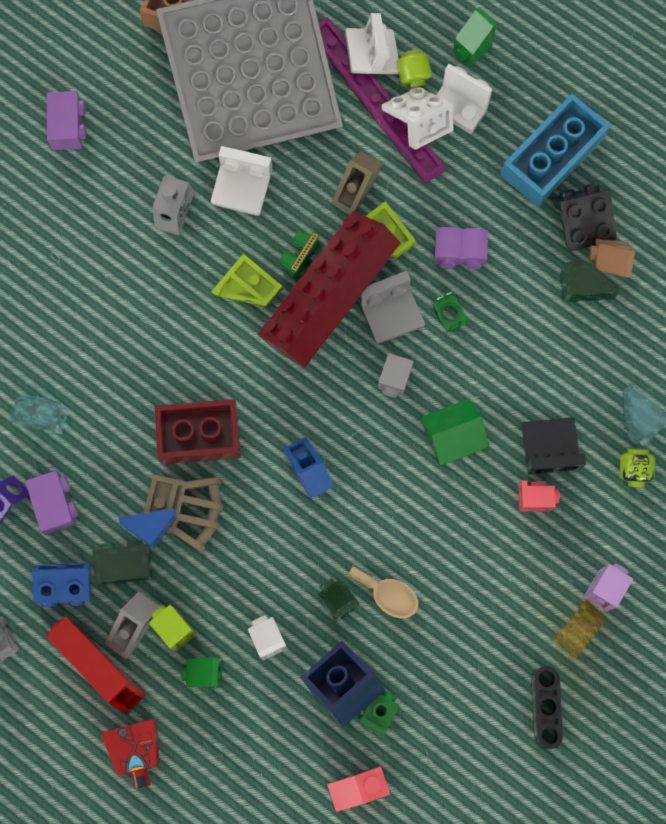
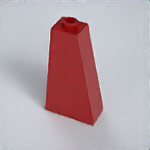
[46,616,147,715]

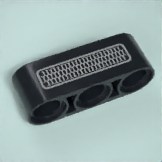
[531,666,563,749]

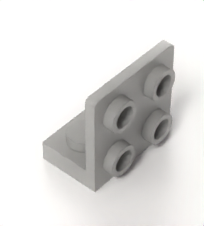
[358,271,425,345]

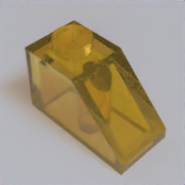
[550,599,607,658]

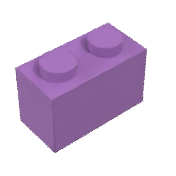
[47,91,86,150]
[25,471,78,535]

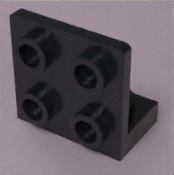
[521,417,586,475]

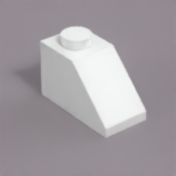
[248,615,288,661]

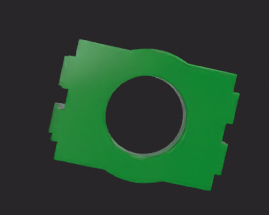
[432,291,468,332]

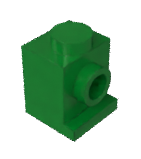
[359,691,400,735]

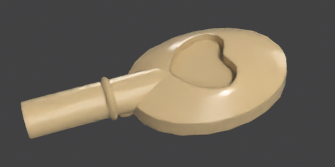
[348,566,418,618]

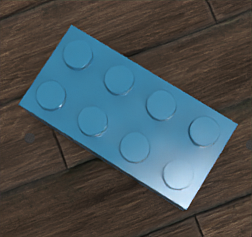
[500,93,611,208]

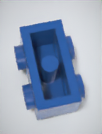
[32,562,92,607]

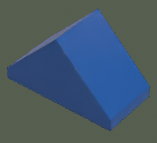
[119,508,177,548]

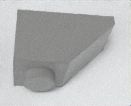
[105,591,160,660]

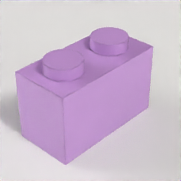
[583,564,633,612]

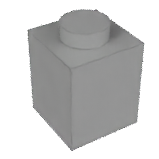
[378,353,414,397]

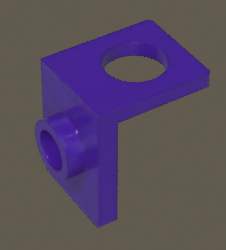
[0,475,30,524]

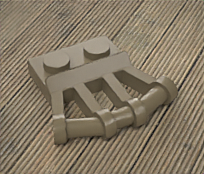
[144,474,224,553]

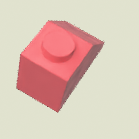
[327,766,390,812]

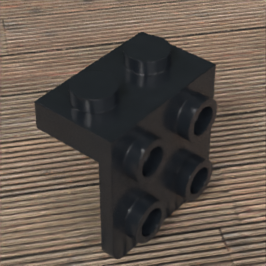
[552,183,617,251]

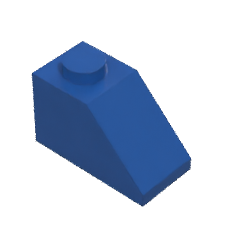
[283,437,334,499]

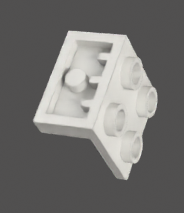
[436,64,492,135]
[382,87,453,150]
[211,146,273,216]

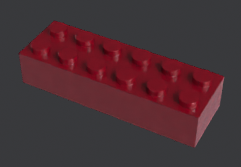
[258,211,401,368]

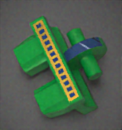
[280,230,322,281]

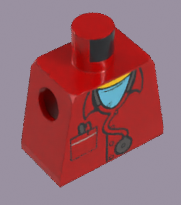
[101,719,159,789]

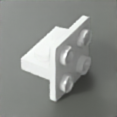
[345,13,399,74]

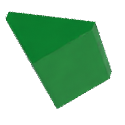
[420,399,489,466]

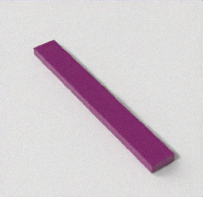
[318,17,446,185]

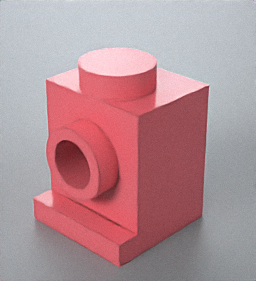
[518,481,560,512]

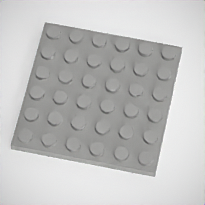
[156,0,343,163]

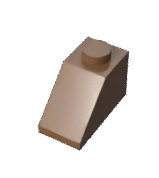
[589,239,635,278]

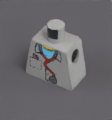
[152,176,195,235]

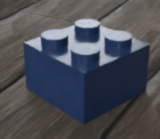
[300,641,385,727]

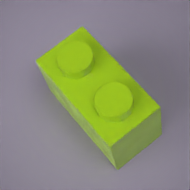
[149,605,197,652]

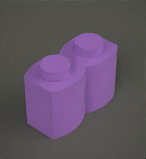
[434,227,488,270]

